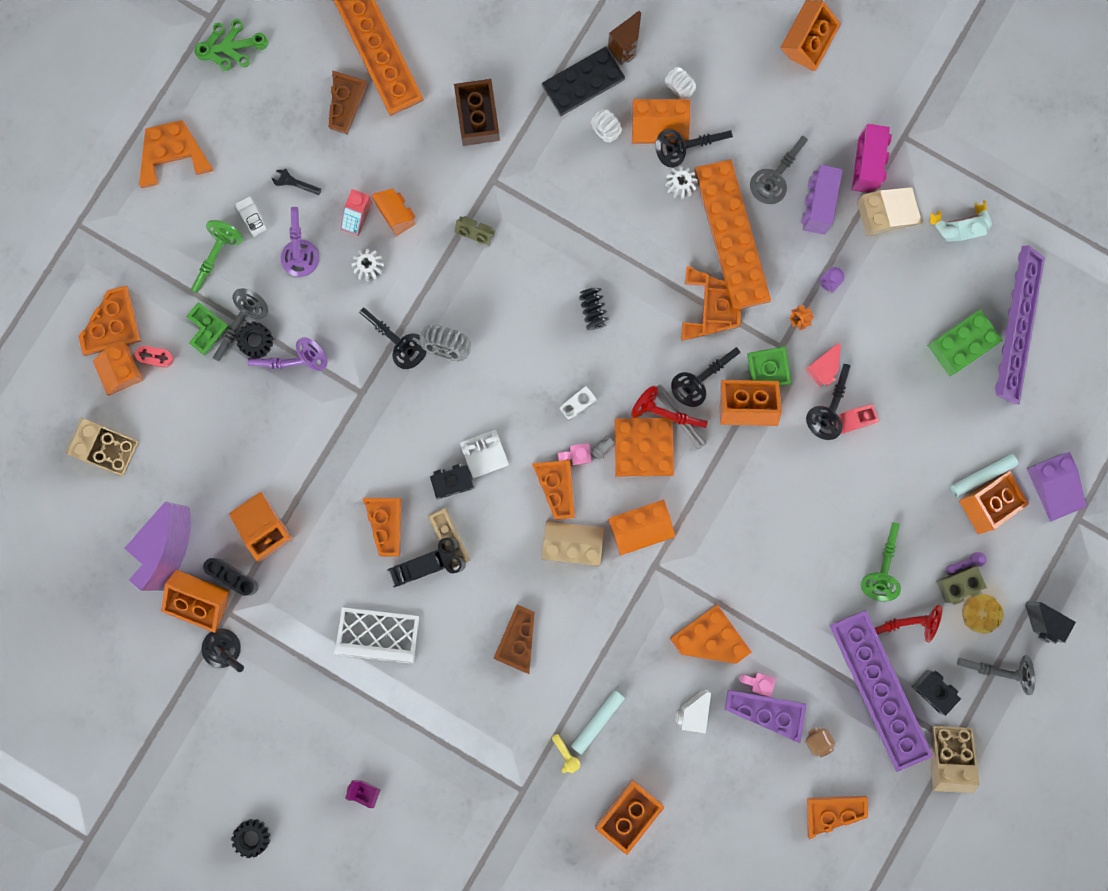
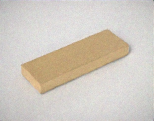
[428,508,470,568]

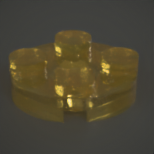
[962,594,1004,634]

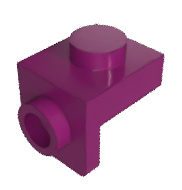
[345,780,381,808]

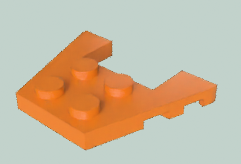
[139,120,214,188]
[681,266,741,341]

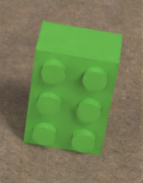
[927,309,1003,376]

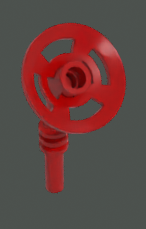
[631,386,708,428]
[875,605,942,643]

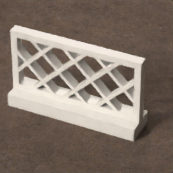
[334,607,420,664]

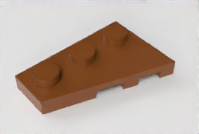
[328,70,368,135]
[493,604,535,674]

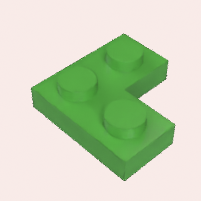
[186,302,230,356]

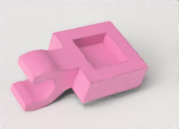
[557,443,592,466]
[739,672,776,697]

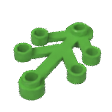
[195,19,268,71]

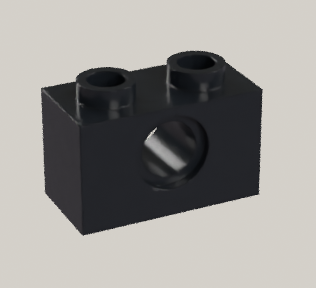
[430,463,475,500]
[911,670,961,716]

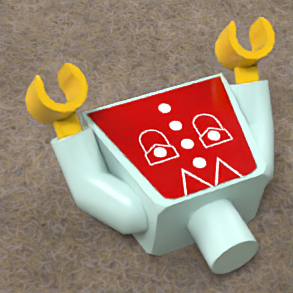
[929,200,992,242]

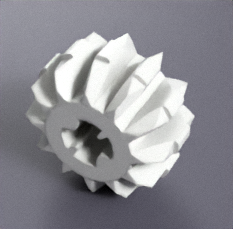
[665,67,696,99]
[590,109,622,143]
[665,166,698,199]
[351,249,384,282]

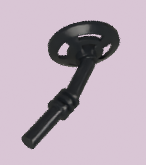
[656,129,733,168]
[359,307,427,369]
[671,347,741,407]
[806,364,851,440]
[201,629,244,672]

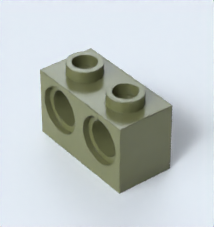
[936,566,987,605]

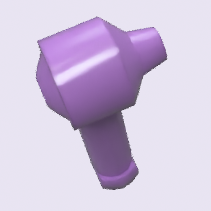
[946,552,987,574]

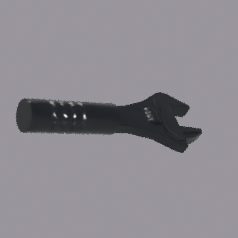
[271,169,321,195]

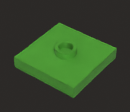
[747,346,792,386]

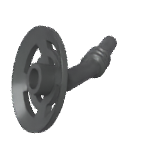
[750,136,808,204]
[213,288,268,362]
[957,655,1035,695]

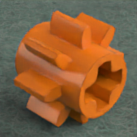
[789,305,814,330]

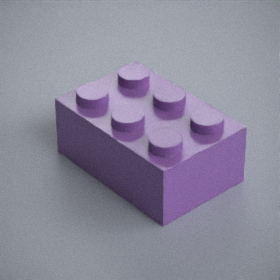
[801,165,843,235]

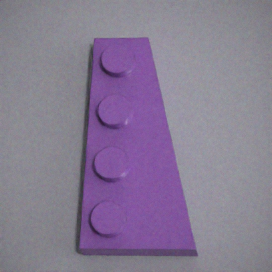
[725,690,806,743]

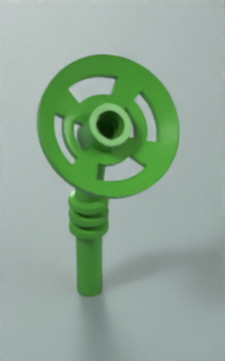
[191,220,243,293]
[861,522,901,602]

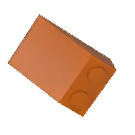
[959,471,1029,534]

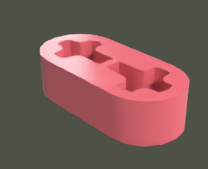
[135,346,174,368]

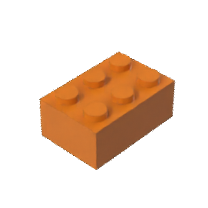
[595,779,665,855]

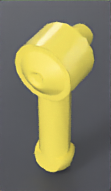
[552,734,581,774]

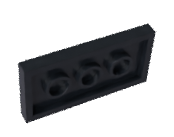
[542,46,625,116]

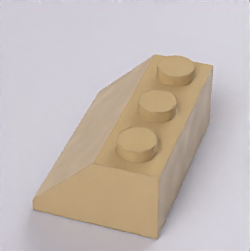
[542,521,604,566]

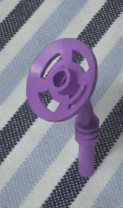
[281,207,319,277]
[248,337,328,371]

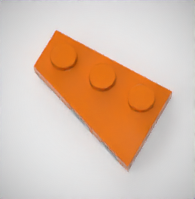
[532,460,575,520]
[362,498,402,557]
[807,796,868,839]

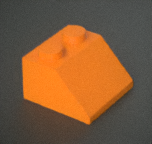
[371,188,416,237]
[93,342,144,396]

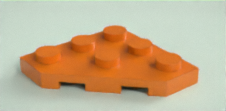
[78,286,141,356]
[669,604,752,664]

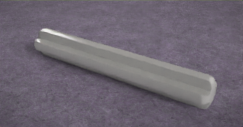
[656,384,706,449]

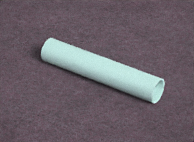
[950,454,1018,498]
[571,690,625,755]

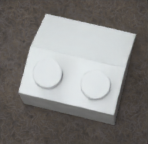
[675,689,711,733]

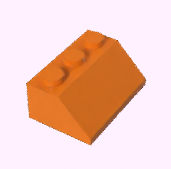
[780,0,841,71]
[632,99,690,144]
[719,380,782,426]
[608,499,675,556]
[161,570,230,633]

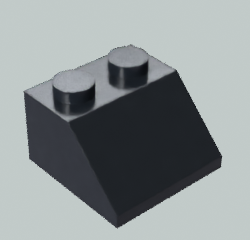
[1025,601,1076,644]

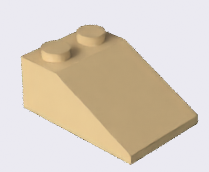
[857,187,922,237]

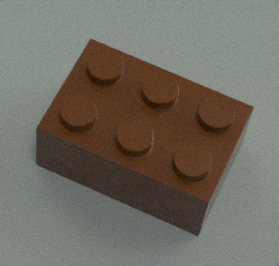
[454,79,500,146]

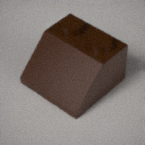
[608,11,641,65]

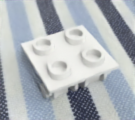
[460,429,509,479]

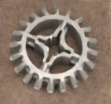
[419,324,471,361]

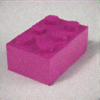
[851,123,892,193]

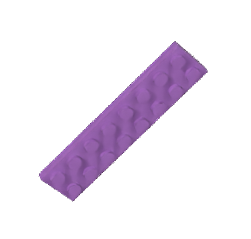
[995,245,1045,405]
[829,610,934,772]

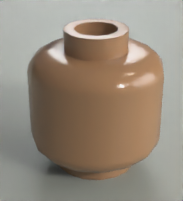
[805,727,835,758]

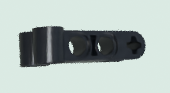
[387,537,466,588]

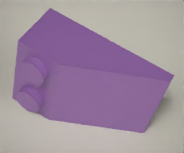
[1026,452,1087,521]

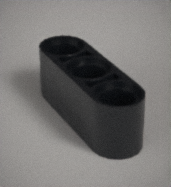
[203,558,258,596]

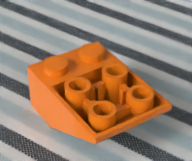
[229,492,293,561]

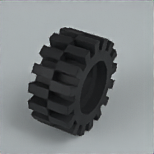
[236,322,273,358]
[231,819,271,858]

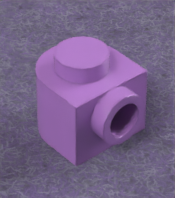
[819,267,845,293]

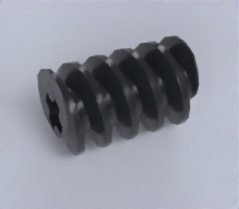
[579,288,609,330]

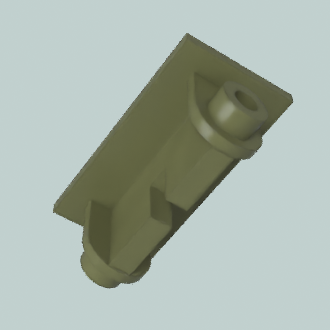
[455,216,495,246]

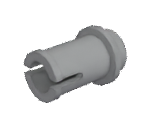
[590,436,615,461]

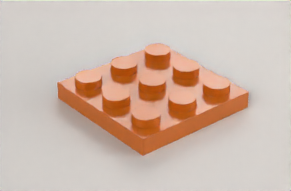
[615,418,674,477]

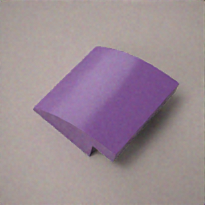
[124,501,191,591]

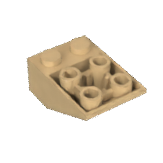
[64,417,139,476]
[931,726,980,793]

